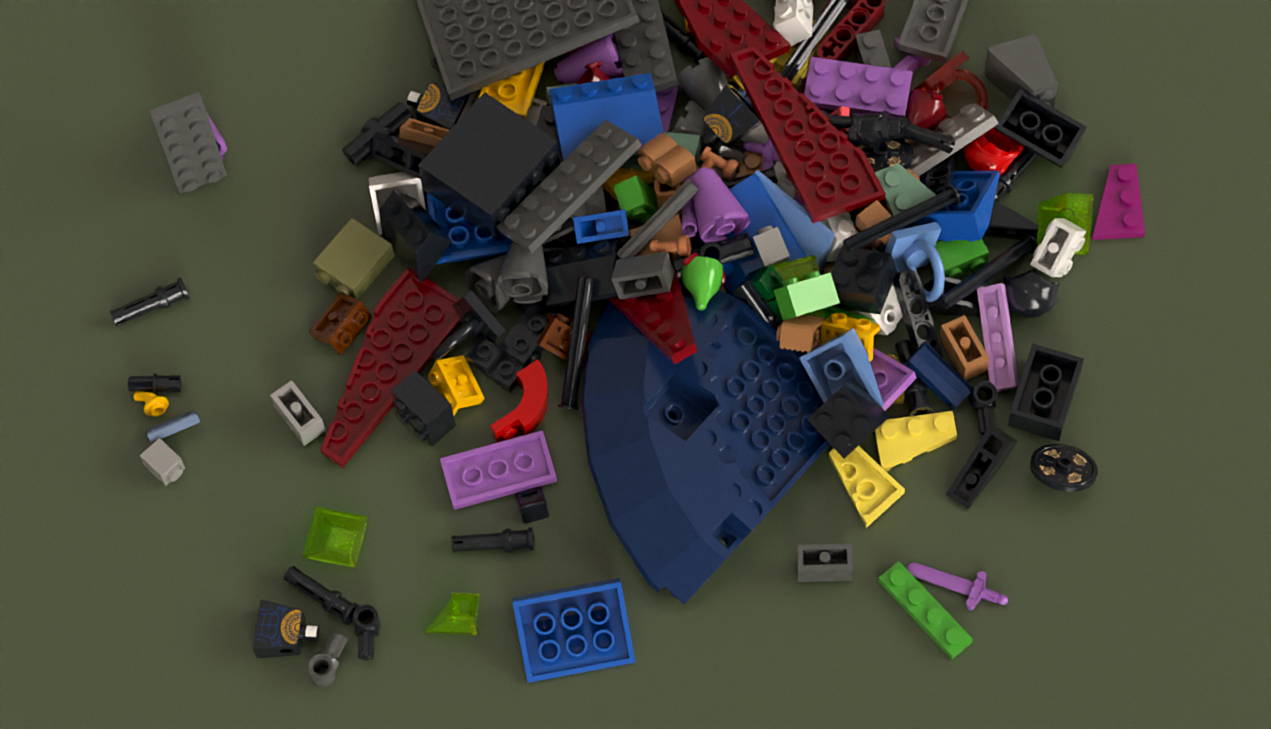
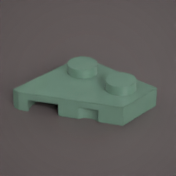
[875,163,936,216]

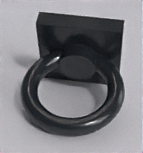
[430,291,506,361]

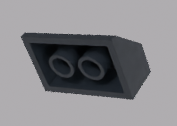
[994,89,1087,168]
[379,190,452,282]
[545,238,622,309]

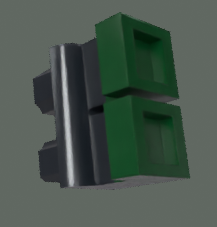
[733,264,783,324]

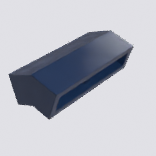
[904,341,973,410]

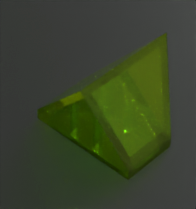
[423,593,480,635]

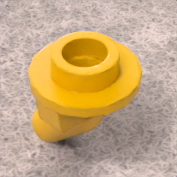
[134,391,169,417]

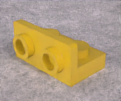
[821,313,880,362]
[429,355,485,415]

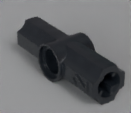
[342,102,414,166]
[672,232,755,278]

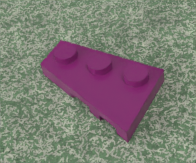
[1092,164,1145,240]

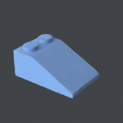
[800,328,884,407]

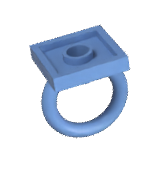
[884,222,945,302]

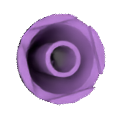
[554,33,624,85]
[690,167,750,243]

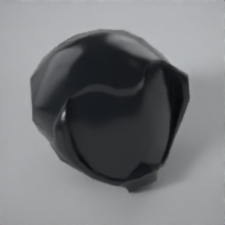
[1003,269,1060,318]

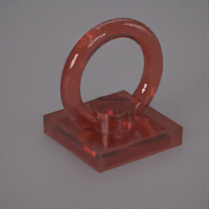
[911,50,988,122]

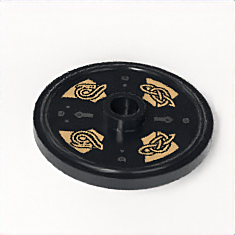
[854,138,914,172]
[1030,444,1098,492]

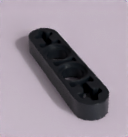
[925,152,957,195]
[893,269,943,358]

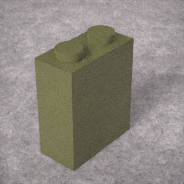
[313,218,395,299]

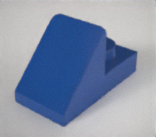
[573,210,630,244]

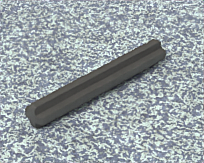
[617,180,698,259]

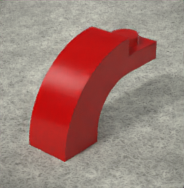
[490,359,549,443]

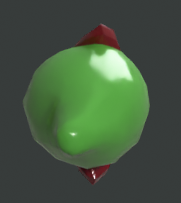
[681,252,726,311]

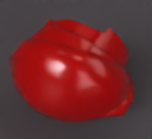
[962,126,1023,175]

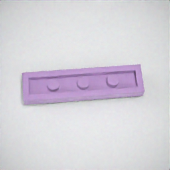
[977,283,1019,392]

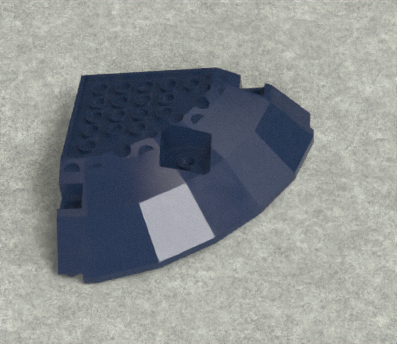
[581,278,829,604]

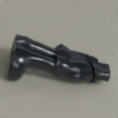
[821,110,903,147]

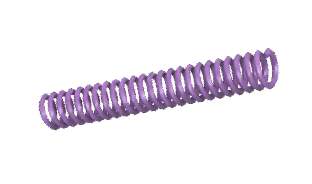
[682,174,697,237]

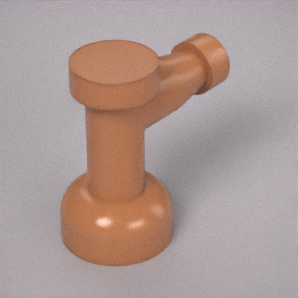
[699,146,740,180]
[650,235,691,259]

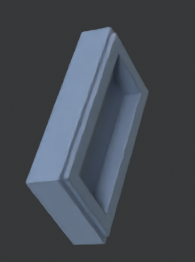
[146,410,200,443]

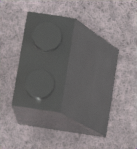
[985,33,1058,108]

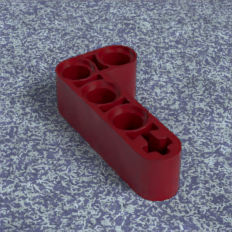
[817,0,885,61]

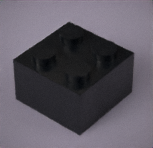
[831,246,897,314]
[391,370,456,446]
[807,377,890,459]

